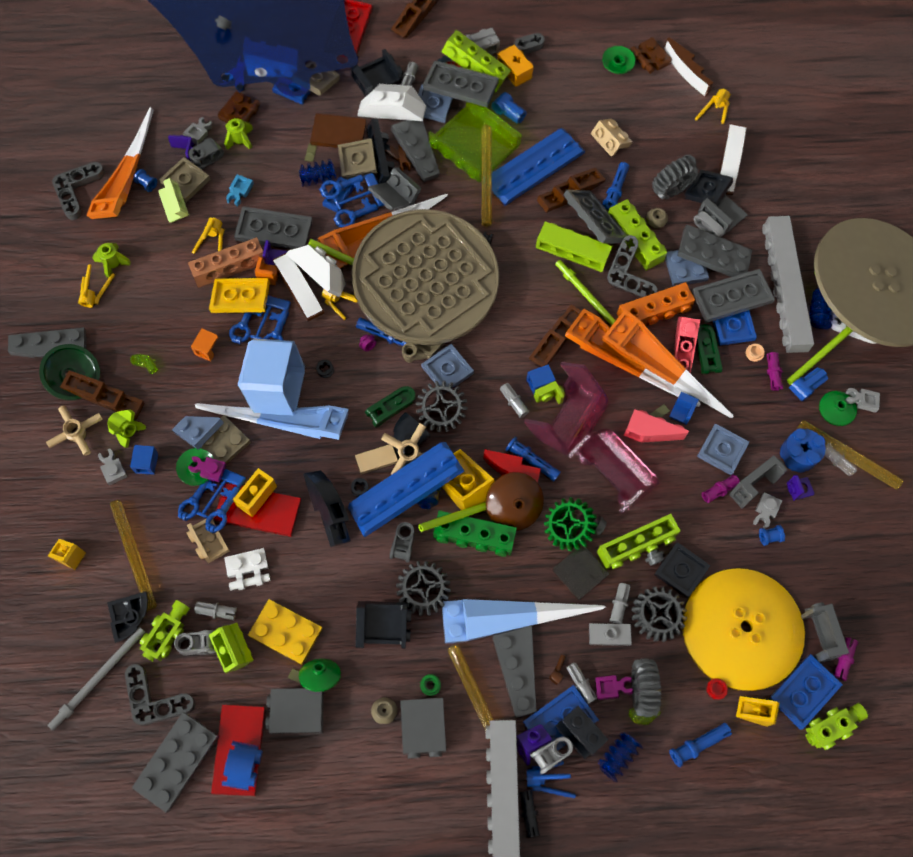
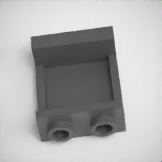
[729,456,787,509]
[801,602,849,663]
[266,688,324,735]
[401,698,446,759]

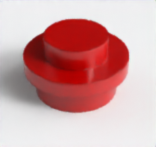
[706,678,728,700]

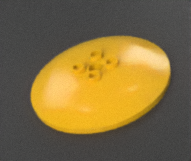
[682,568,805,691]

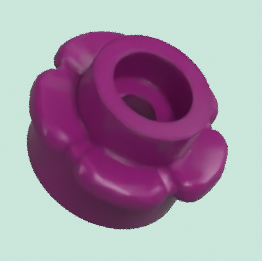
[359,334,377,352]

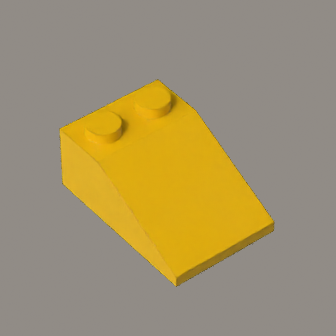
[442,449,495,510]

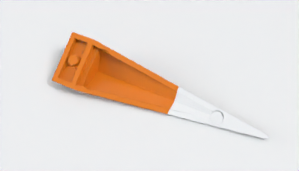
[87,107,154,219]
[318,194,448,268]
[565,309,701,407]
[602,309,733,418]

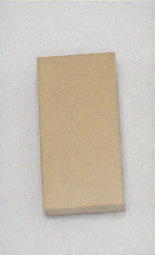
[355,444,398,475]

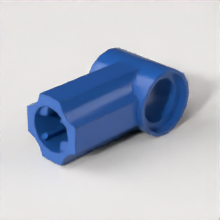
[491,92,527,124]
[789,367,828,402]

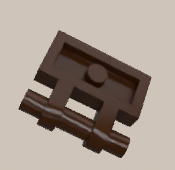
[630,37,672,74]
[217,91,261,123]

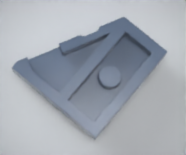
[172,416,224,450]

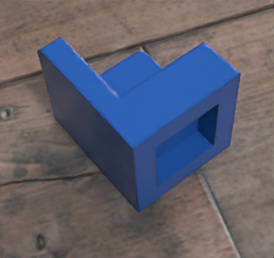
[526,364,556,395]
[669,392,699,425]
[130,445,158,475]

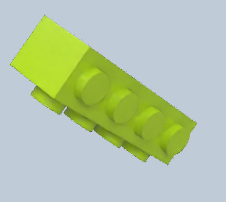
[441,29,511,92]
[609,199,667,271]
[536,222,612,272]
[597,514,680,569]

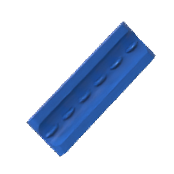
[483,128,585,206]
[348,442,464,537]

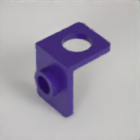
[168,135,195,162]
[263,240,288,265]
[787,475,814,501]
[516,724,552,765]

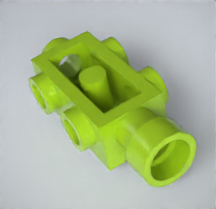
[140,600,190,662]
[806,703,868,750]

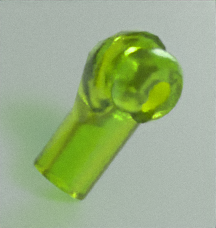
[130,354,158,374]
[629,708,661,725]

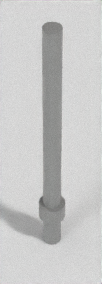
[47,627,145,731]

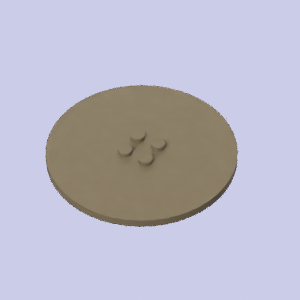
[352,209,499,345]
[814,218,913,347]

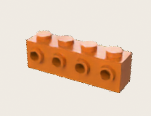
[617,282,695,325]

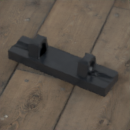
[367,118,395,184]

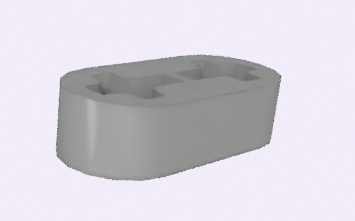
[694,211,724,237]

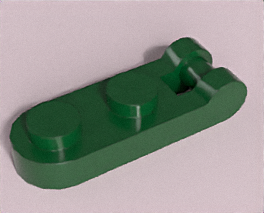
[696,324,722,375]
[365,386,415,428]

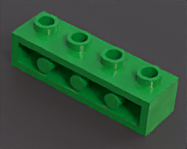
[433,511,517,557]

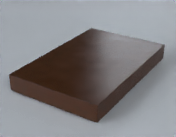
[310,113,367,148]

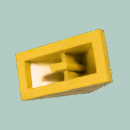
[48,539,86,570]
[736,696,779,727]

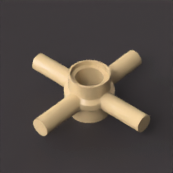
[46,405,103,456]
[381,423,426,475]

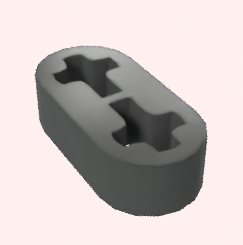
[514,33,544,55]

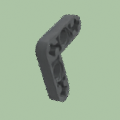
[52,162,105,220]
[607,235,657,298]
[125,664,195,726]

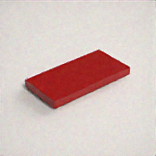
[323,0,373,59]
[214,483,301,537]
[211,705,265,796]

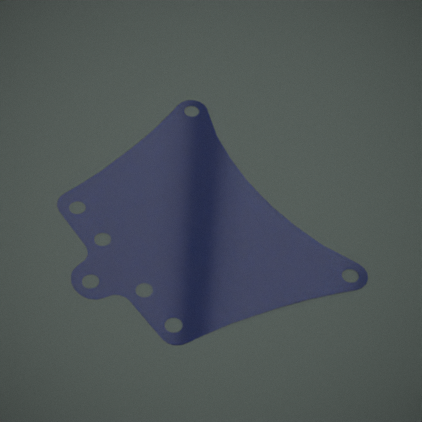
[148,0,358,96]

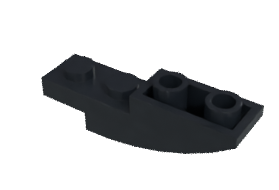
[303,470,351,547]

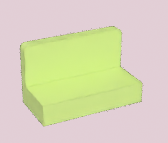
[159,178,189,223]

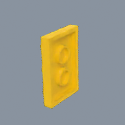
[209,278,270,313]
[248,599,323,665]

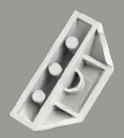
[357,84,426,121]
[286,245,346,297]

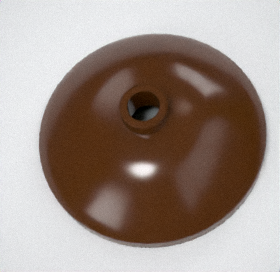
[485,472,544,531]

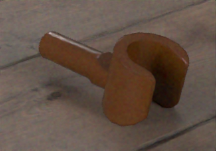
[549,655,566,685]

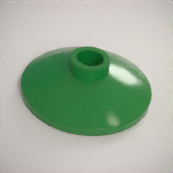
[602,46,635,74]
[819,391,857,426]
[176,448,214,486]
[299,659,341,692]

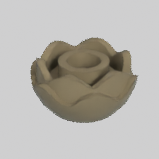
[646,208,668,229]
[371,697,398,724]

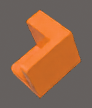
[255,257,279,285]
[191,328,218,362]

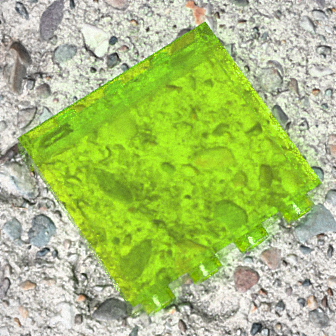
[429,102,522,183]

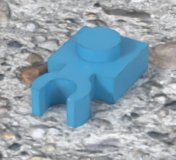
[226,174,254,207]

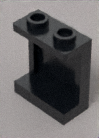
[350,49,403,97]
[356,601,411,649]
[555,706,609,759]

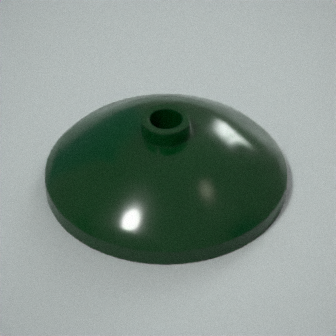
[39,344,100,401]

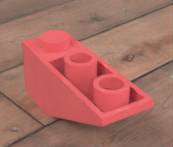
[673,317,700,374]
[624,409,689,443]

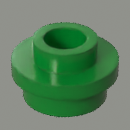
[420,674,441,696]

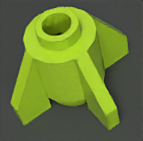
[224,119,253,150]
[93,243,131,278]
[107,409,146,448]

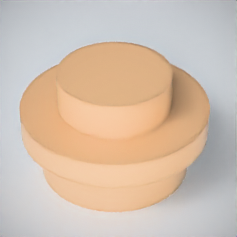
[746,344,765,362]

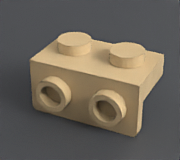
[591,119,632,156]
[186,519,230,563]

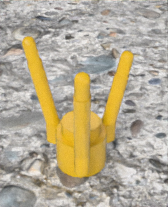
[695,89,730,124]
[192,217,225,254]
[78,264,115,308]
[322,289,358,320]

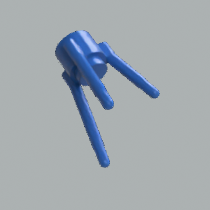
[527,760,576,798]

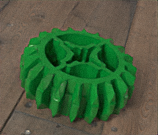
[544,497,598,552]

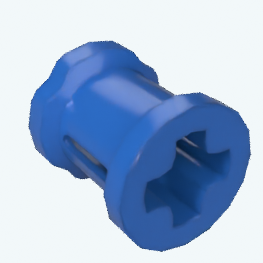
[133,169,158,192]
[759,525,785,546]

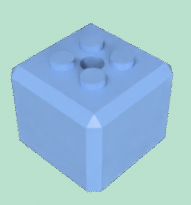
[238,339,305,416]

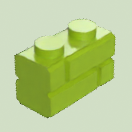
[209,623,253,673]

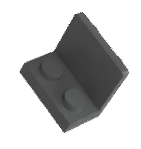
[368,167,422,211]
[698,195,747,236]

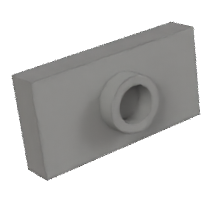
[589,623,631,646]

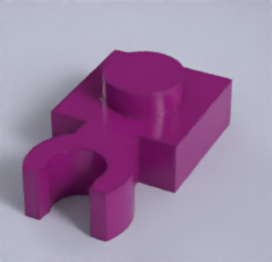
[188,456,226,483]
[595,675,634,700]

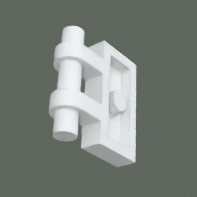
[224,548,271,591]

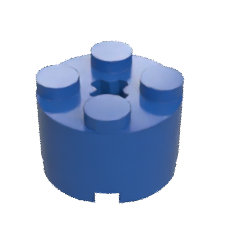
[780,428,826,473]
[222,741,263,791]

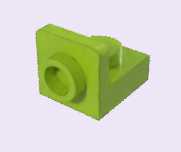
[534,381,565,404]

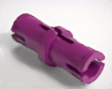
[766,352,783,391]
[701,474,740,503]
[833,637,859,681]

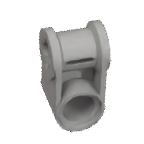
[174,630,216,656]
[530,737,573,774]

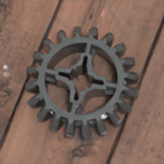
[652,157,698,200]
[416,380,468,432]
[396,561,451,616]
[631,587,687,642]
[631,658,661,717]

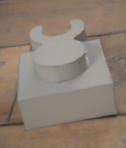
[183,117,212,145]
[845,388,880,413]
[98,448,128,486]
[753,492,782,529]

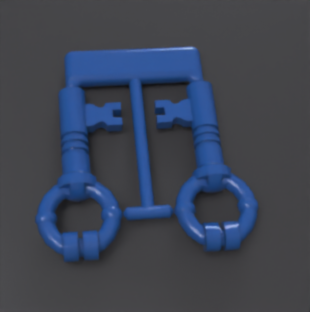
[319,173,385,228]
[229,295,291,344]
[178,469,246,533]

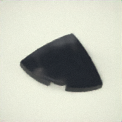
[393,412,430,460]
[107,591,148,643]

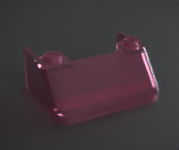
[524,362,608,457]
[568,428,659,513]

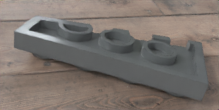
[391,120,440,182]
[8,328,86,358]
[492,625,536,718]

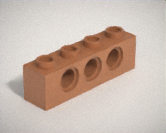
[188,237,265,288]

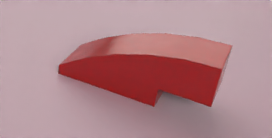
[483,449,541,483]

